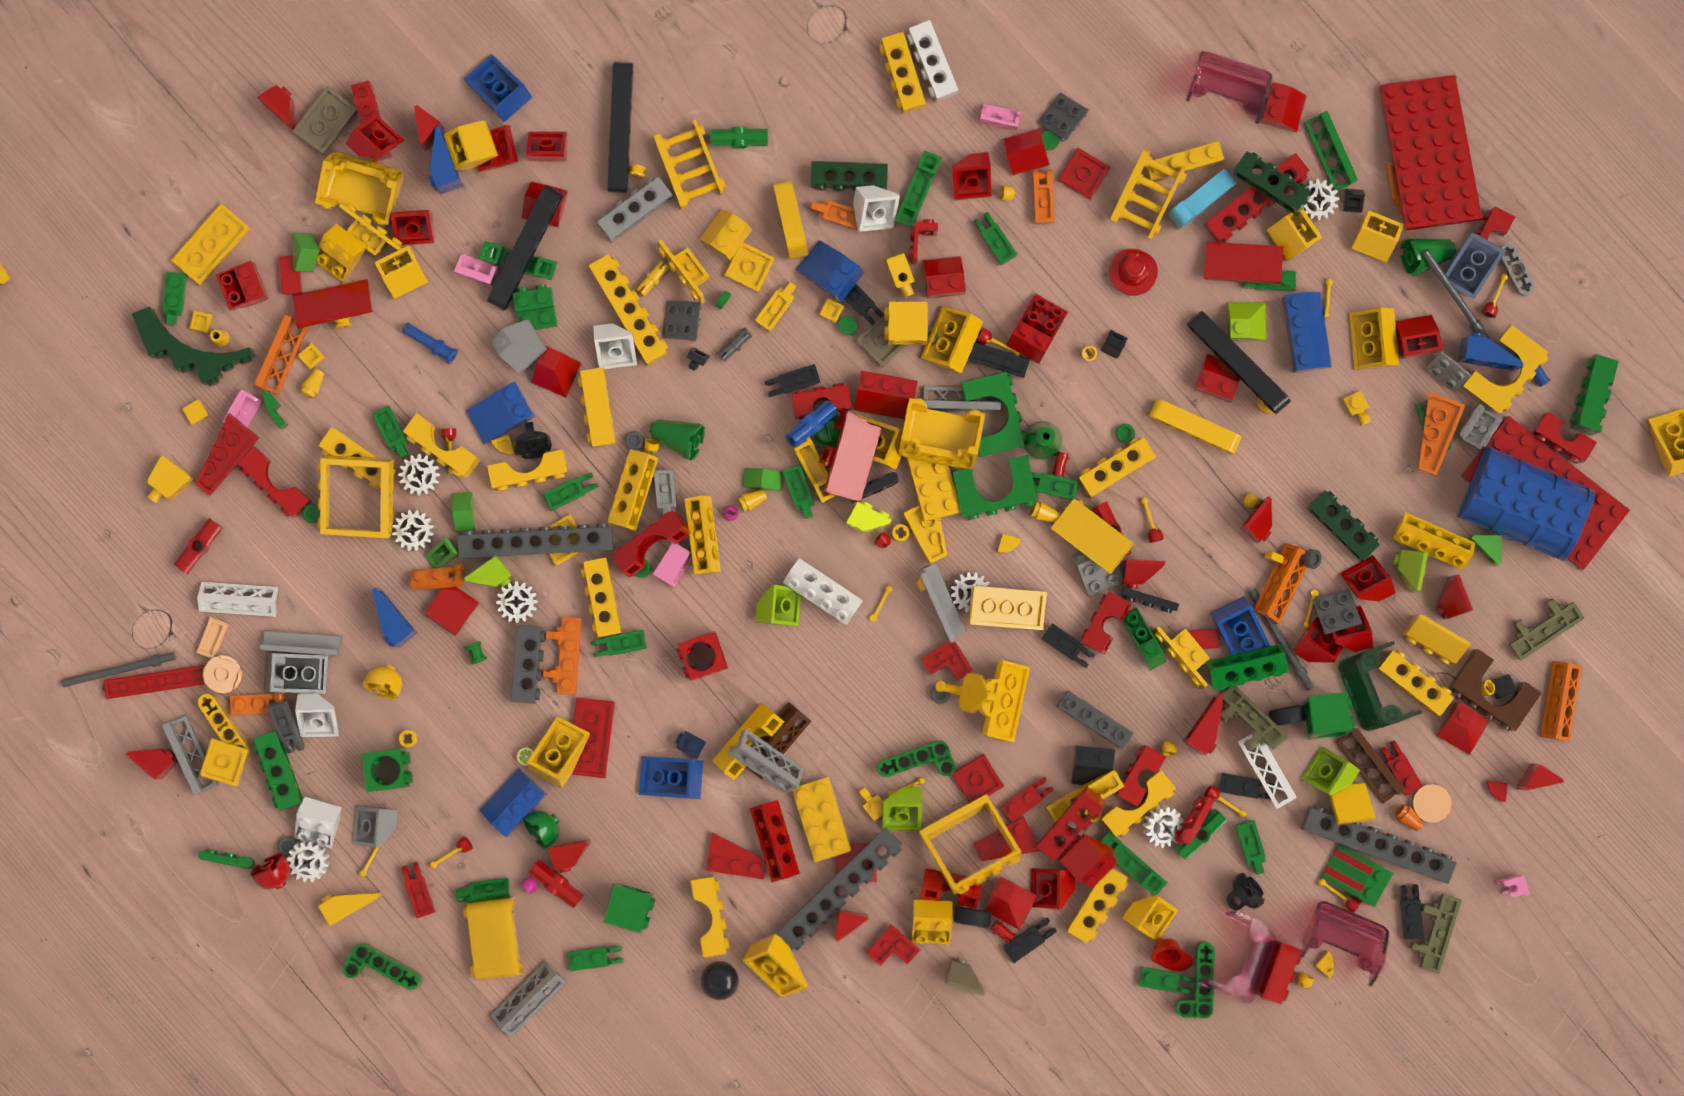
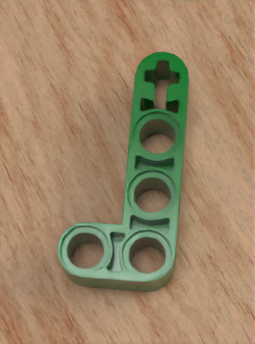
[877,741,955,777]
[1174,941,1215,1018]
[342,942,423,990]

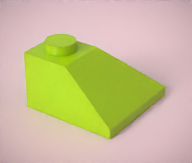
[1227,302,1266,341]
[1393,550,1428,593]
[464,556,513,587]
[755,585,801,626]
[1301,747,1360,796]
[883,787,922,831]

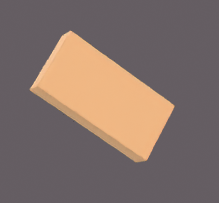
[196,617,229,659]

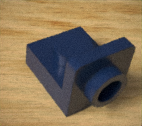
[675,731,706,759]

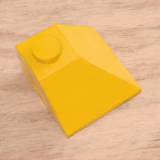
[1122,895,1179,941]

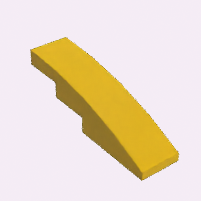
[1045,770,1124,822]

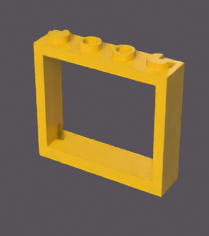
[318,455,394,538]
[919,794,1022,895]

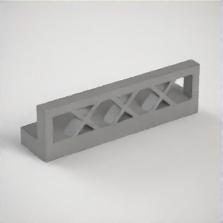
[924,386,1001,412]
[917,562,966,643]
[260,631,342,656]
[162,715,219,795]
[728,729,804,793]
[490,961,566,1037]

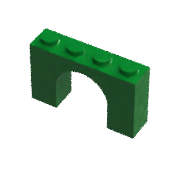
[960,371,1027,457]
[952,455,1039,520]

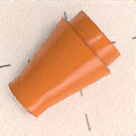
[1394,804,1424,831]

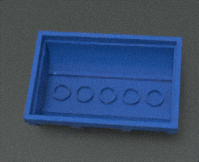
[1457,446,1595,561]

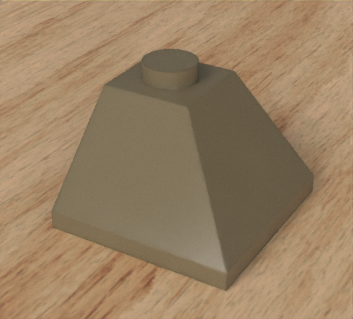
[945,957,985,996]

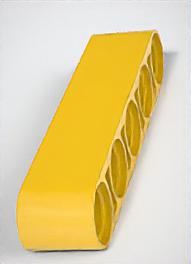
[1149,399,1242,455]

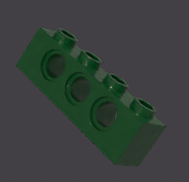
[1233,151,1311,216]
[811,161,888,191]
[1307,490,1380,562]

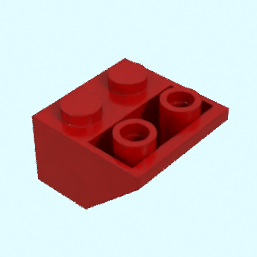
[215,261,269,310]
[1395,315,1443,359]

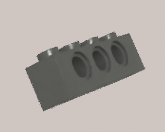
[511,625,545,704]
[1057,691,1133,749]

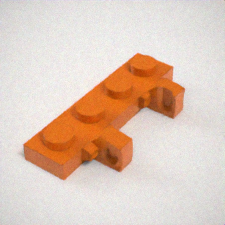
[543,617,582,695]

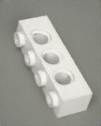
[907,20,958,102]
[783,558,863,625]

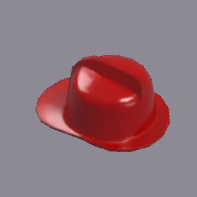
[1150,937,1193,972]

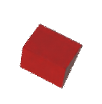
[414,105,444,151]
[1004,129,1050,176]
[526,132,567,162]
[521,181,568,228]
[390,210,434,245]
[1516,763,1564,791]
[835,909,869,942]

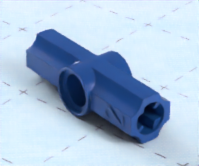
[785,400,838,448]

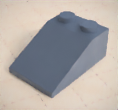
[1443,232,1506,299]

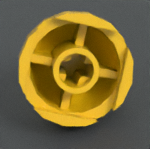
[362,664,403,700]

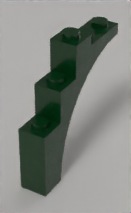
[132,306,256,387]

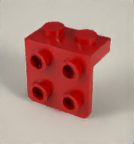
[909,219,938,265]

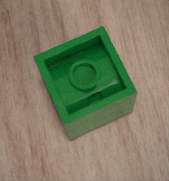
[1303,692,1355,740]
[362,748,413,792]
[603,883,656,933]

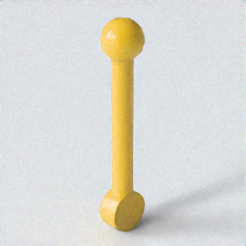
[1324,279,1333,318]
[870,585,893,622]
[1303,590,1319,629]
[888,777,925,797]
[359,847,380,877]

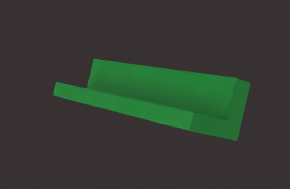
[1304,110,1358,191]

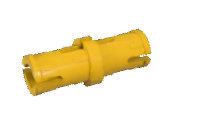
[636,260,669,297]

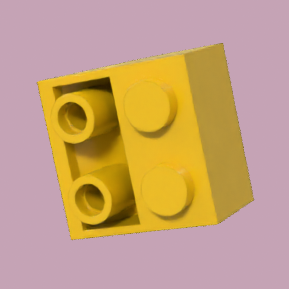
[443,120,498,171]
[1266,209,1322,262]
[1351,210,1404,263]
[316,224,367,282]
[374,245,429,299]
[912,900,952,944]

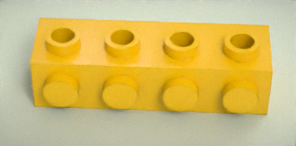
[578,367,616,448]
[1393,512,1476,570]

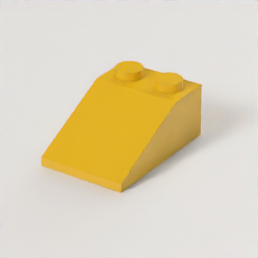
[1648,408,1684,477]
[852,413,903,470]
[526,716,590,789]
[743,934,808,998]

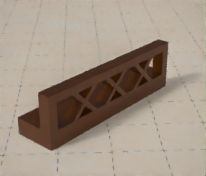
[746,702,811,780]
[1336,728,1404,803]

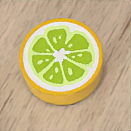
[516,747,534,766]

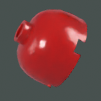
[250,853,291,890]

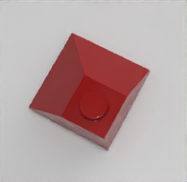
[258,85,295,130]
[346,114,404,157]
[952,152,992,200]
[531,346,582,398]
[1240,496,1272,543]
[1340,555,1396,602]
[1122,560,1165,588]
[1436,574,1473,620]
[1331,606,1373,652]
[1293,617,1343,663]
[1436,702,1489,755]
[125,749,178,780]
[549,839,591,873]
[1031,868,1075,910]
[986,876,1037,930]

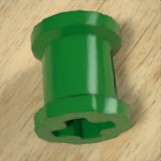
[464,641,487,665]

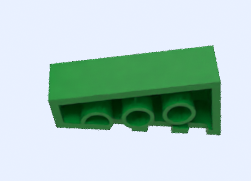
[1569,354,1619,436]

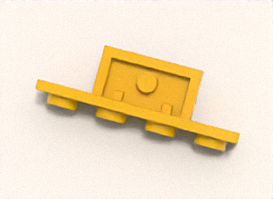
[339,203,403,256]
[657,239,710,304]
[1152,626,1210,689]

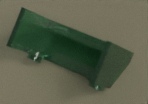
[1338,641,1422,731]

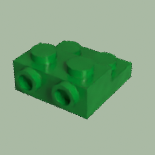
[513,284,558,330]

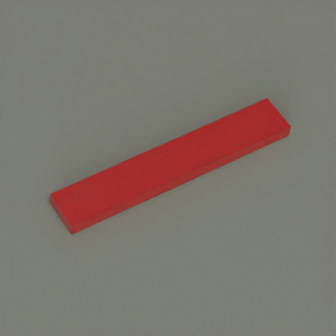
[103,665,205,699]

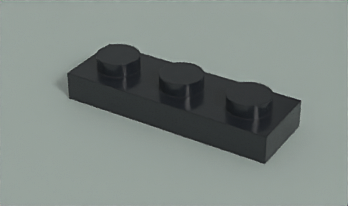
[969,342,1030,378]
[1120,587,1179,613]

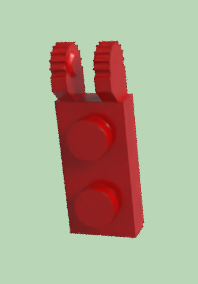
[1380,740,1423,796]
[1001,776,1054,823]
[1174,797,1214,844]
[402,861,436,918]

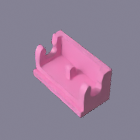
[979,103,1021,131]
[454,254,499,286]
[222,389,263,428]
[653,543,692,588]
[1495,873,1530,897]

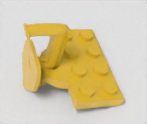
[935,659,1030,742]

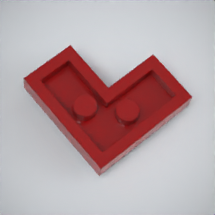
[921,641,974,681]
[866,924,920,966]

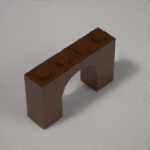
[1449,649,1542,732]

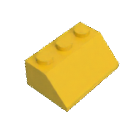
[921,306,983,374]
[1349,307,1399,370]
[1402,614,1471,665]

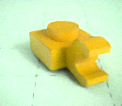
[1343,390,1371,426]
[858,787,883,821]

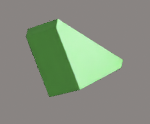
[292,233,319,272]
[743,468,783,491]
[452,492,475,532]
[1468,535,1501,566]
[425,537,459,568]

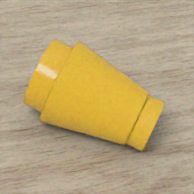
[210,329,230,348]
[300,369,325,398]
[737,489,767,512]
[1030,501,1060,523]

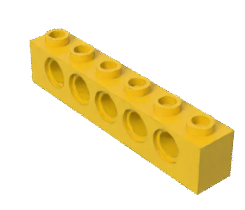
[589,254,668,366]

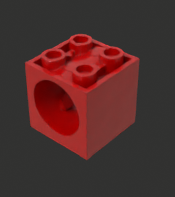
[676,631,729,681]

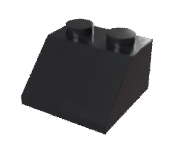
[1071,745,1115,785]

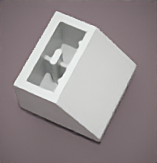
[294,797,342,849]

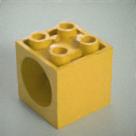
[884,302,928,345]

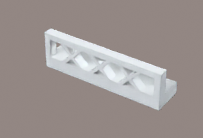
[197,582,279,617]
[1238,734,1297,809]

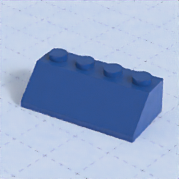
[1282,292,1332,373]

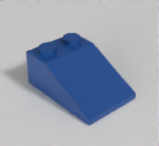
[464,54,533,122]
[429,126,463,194]
[796,240,864,303]
[1458,333,1523,371]
[467,381,535,444]
[372,587,417,648]
[1210,596,1270,655]
[639,756,703,799]

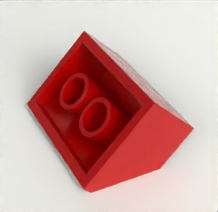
[854,371,918,419]
[1257,940,1302,1004]

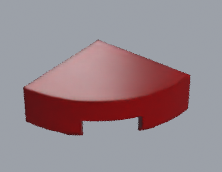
[1487,781,1508,802]

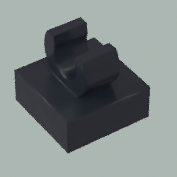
[687,347,710,371]

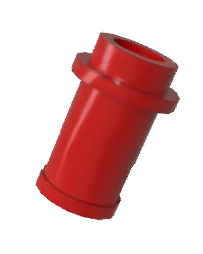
[1052,451,1070,476]
[990,920,1016,944]

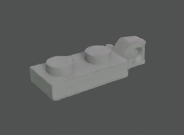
[654,469,677,514]

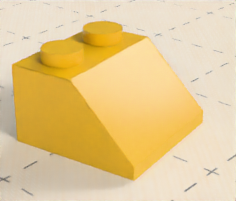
[699,209,752,261]

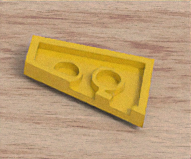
[903,505,947,564]

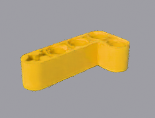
[773,180,808,259]
[198,694,251,757]

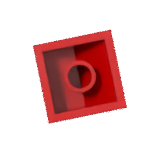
[1260,82,1307,132]
[923,256,966,298]
[1194,354,1240,402]
[1059,833,1118,888]

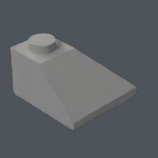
[490,320,547,373]
[353,806,398,848]

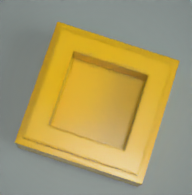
[819,297,844,323]
[189,311,214,334]
[298,343,325,370]
[182,399,209,425]

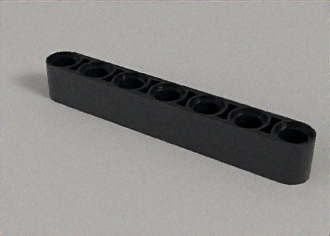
[608,62,633,193]
[487,185,564,311]
[1187,311,1291,415]

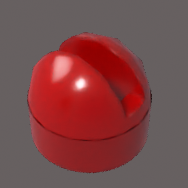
[874,531,891,548]

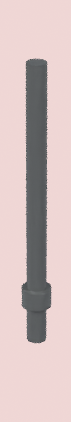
[1422,249,1490,339]
[1249,588,1314,691]
[62,652,176,687]

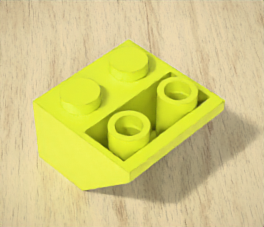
[847,501,892,534]

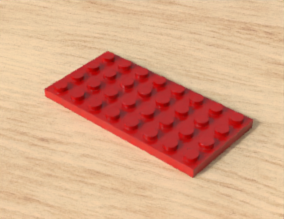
[1379,75,1482,231]
[1461,416,1630,570]

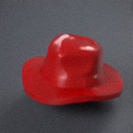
[1109,249,1158,296]

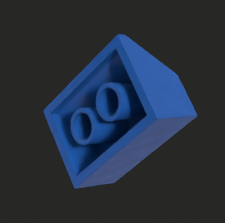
[480,768,547,837]

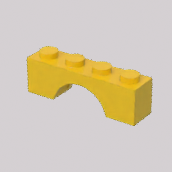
[1144,141,1224,182]
[403,413,480,478]
[792,437,838,504]
[487,449,569,492]
[712,703,784,780]
[1100,770,1176,837]
[691,876,730,958]

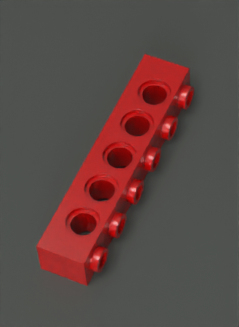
[1204,153,1310,242]

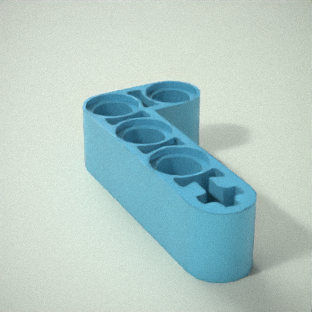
[1168,169,1237,229]

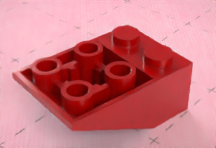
[1006,293,1068,364]

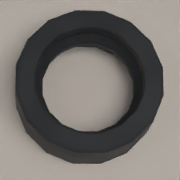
[1268,705,1307,726]
[954,907,992,928]

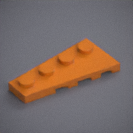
[1418,391,1465,476]

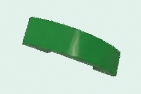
[895,150,942,227]
[479,241,558,280]
[1100,831,1168,896]

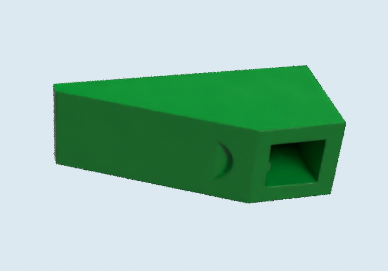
[1122,608,1167,671]

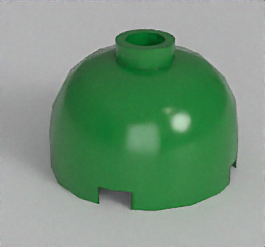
[523,810,559,850]

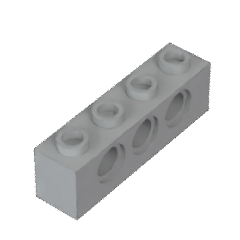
[597,177,673,243]

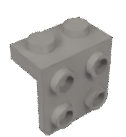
[1071,551,1123,595]

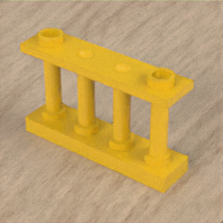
[654,120,726,210]
[1110,148,1187,239]

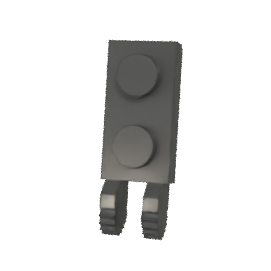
[267,700,305,753]

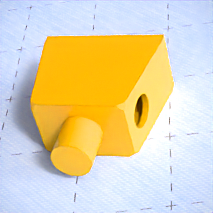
[884,253,915,298]
[147,455,194,503]

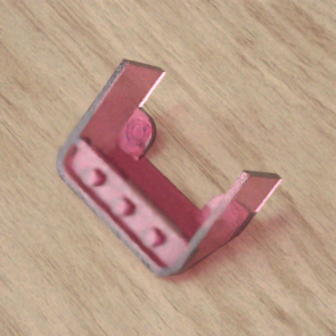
[1186,51,1272,124]
[1300,901,1389,987]
[1199,911,1276,1003]

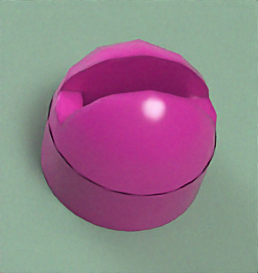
[723,505,738,521]
[520,877,537,894]

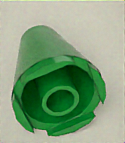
[1400,238,1456,277]
[649,419,705,461]
[1024,421,1062,459]

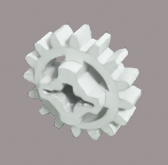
[1303,179,1339,221]
[398,454,441,496]
[392,510,435,551]
[950,572,990,613]
[496,581,539,623]
[1143,805,1184,848]
[287,840,330,882]

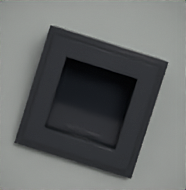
[1343,188,1365,213]
[1101,330,1128,359]
[1491,674,1517,699]

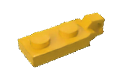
[755,282,797,332]

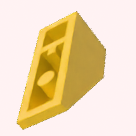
[318,892,382,926]

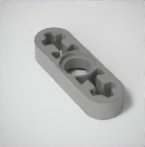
[1500,244,1535,296]

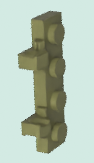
[1509,599,1584,661]
[1220,685,1287,750]
[1409,894,1462,974]

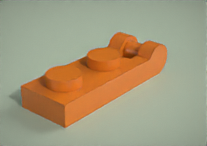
[1033,170,1055,224]
[410,564,464,591]
[230,693,284,715]

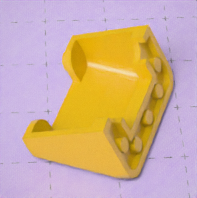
[315,152,405,225]
[899,398,985,469]
[463,896,524,980]

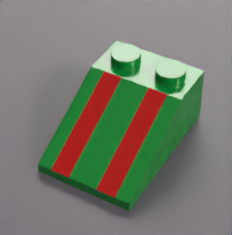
[1321,844,1393,907]

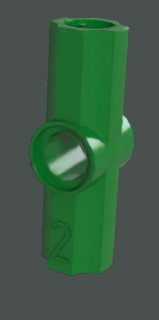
[710,127,768,149]
[1174,808,1227,861]

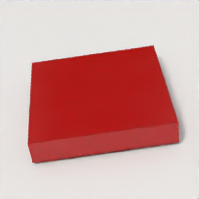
[1058,148,1110,200]
[952,754,1004,803]

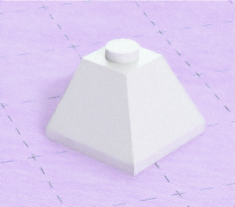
[853,185,900,232]
[593,323,637,369]
[295,693,339,737]

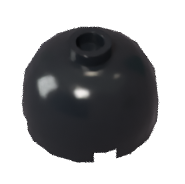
[701,961,739,1000]

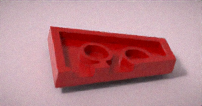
[973,817,1041,861]
[706,832,766,879]

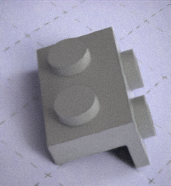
[1459,404,1502,452]

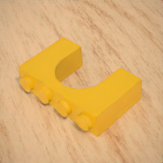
[1463,323,1549,413]

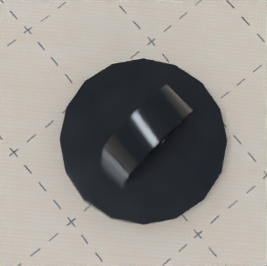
[513,422,552,459]
[1226,873,1265,910]

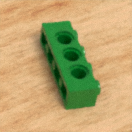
[1206,644,1289,690]
[253,730,303,811]

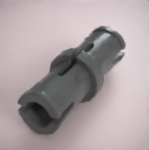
[717,327,753,362]

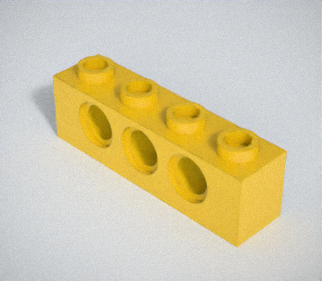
[879,32,926,114]
[318,427,397,490]
[1078,437,1156,498]
[608,449,658,531]
[685,495,721,575]
[581,557,622,638]
[1376,650,1454,716]
[1066,869,1128,943]

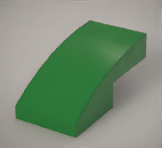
[263,390,288,430]

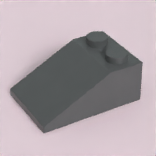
[264,652,329,694]

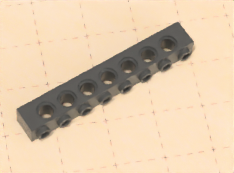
[458,523,614,559]
[1301,805,1457,884]
[775,826,902,951]

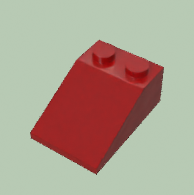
[1183,694,1223,755]

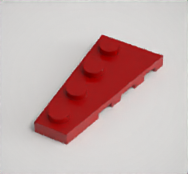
[195,413,259,496]

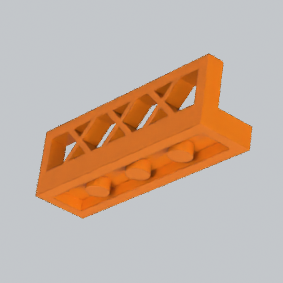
[254,315,309,395]
[1253,543,1307,624]
[1540,661,1582,742]

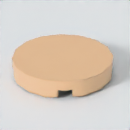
[202,655,242,694]
[1412,784,1452,823]

